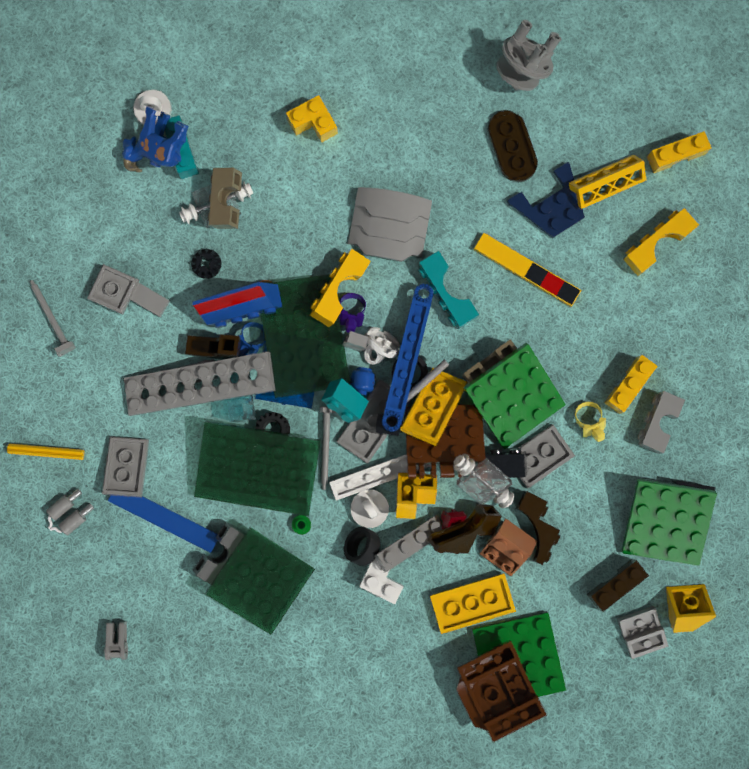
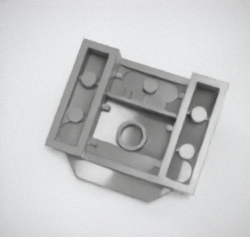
[348,187,432,262]

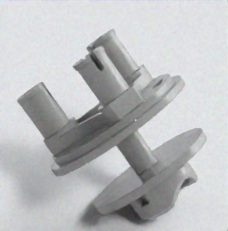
[497,20,562,91]

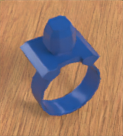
[238,322,268,357]

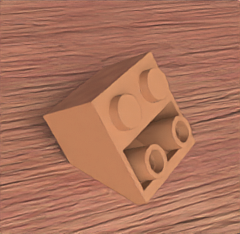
[480,518,537,576]

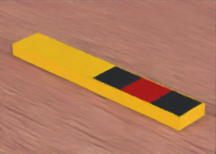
[474,233,581,307]

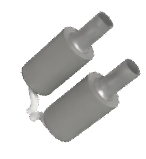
[46,489,94,536]

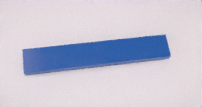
[108,495,218,553]

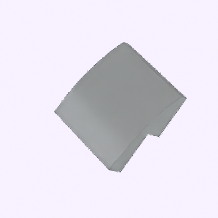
[617,606,668,659]

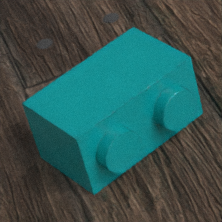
[321,378,369,423]

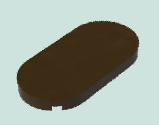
[488,110,538,182]

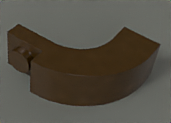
[185,334,241,359]

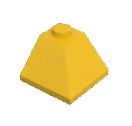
[666,584,716,633]

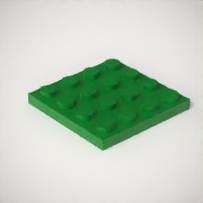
[463,343,566,449]
[622,479,717,566]
[472,612,566,697]

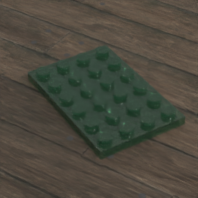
[260,274,350,399]
[194,421,321,516]

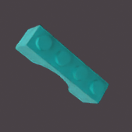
[418,251,479,329]

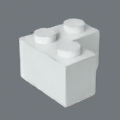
[360,551,404,604]

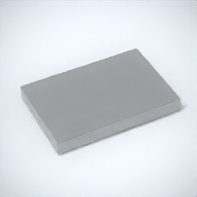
[519,424,575,489]
[102,437,149,498]

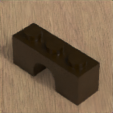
[586,559,649,612]

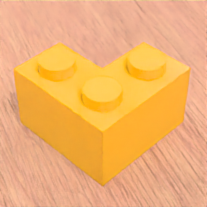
[286,95,338,143]
[396,472,437,519]

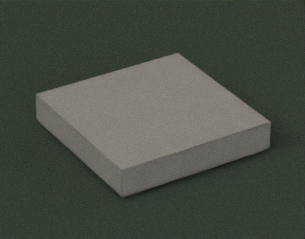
[87,264,139,315]

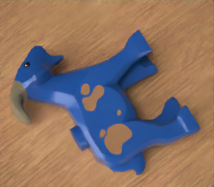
[122,106,189,173]

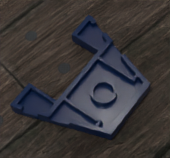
[507,162,585,239]

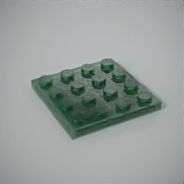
[205,527,315,635]

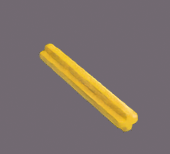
[7,443,85,460]

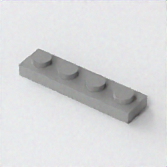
[374,515,442,573]

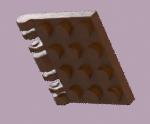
[405,405,487,479]

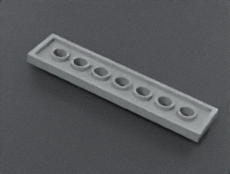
[124,352,275,416]

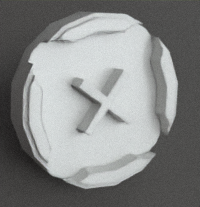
[134,90,172,125]
[364,327,400,365]
[351,490,389,528]

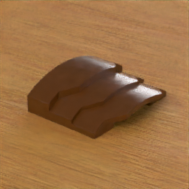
[456,640,547,742]

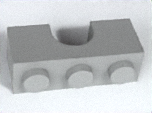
[637,391,685,454]

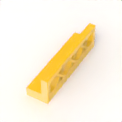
[569,154,646,209]

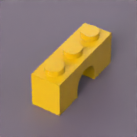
[647,131,712,174]
[604,355,657,414]

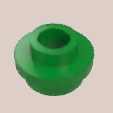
[292,515,311,535]

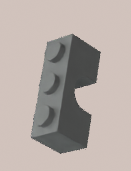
[193,521,249,587]

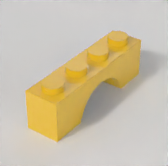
[623,208,699,276]
[310,249,371,327]

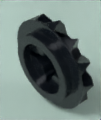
[191,248,222,279]

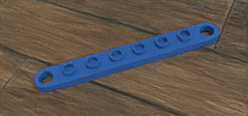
[382,284,434,432]

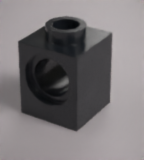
[375,413,404,437]

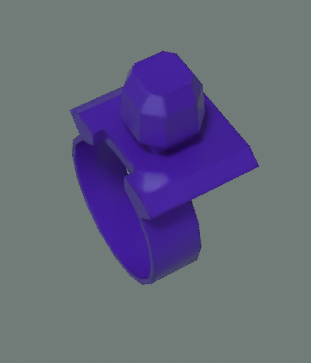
[338,293,366,333]

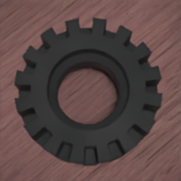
[255,412,290,447]

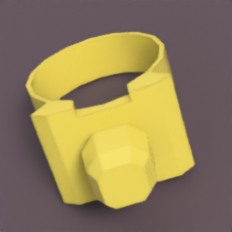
[575,402,606,442]

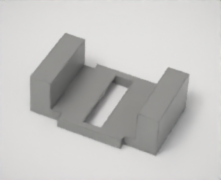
[342,331,369,352]

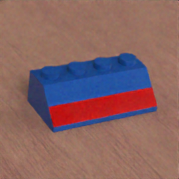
[192,282,282,328]

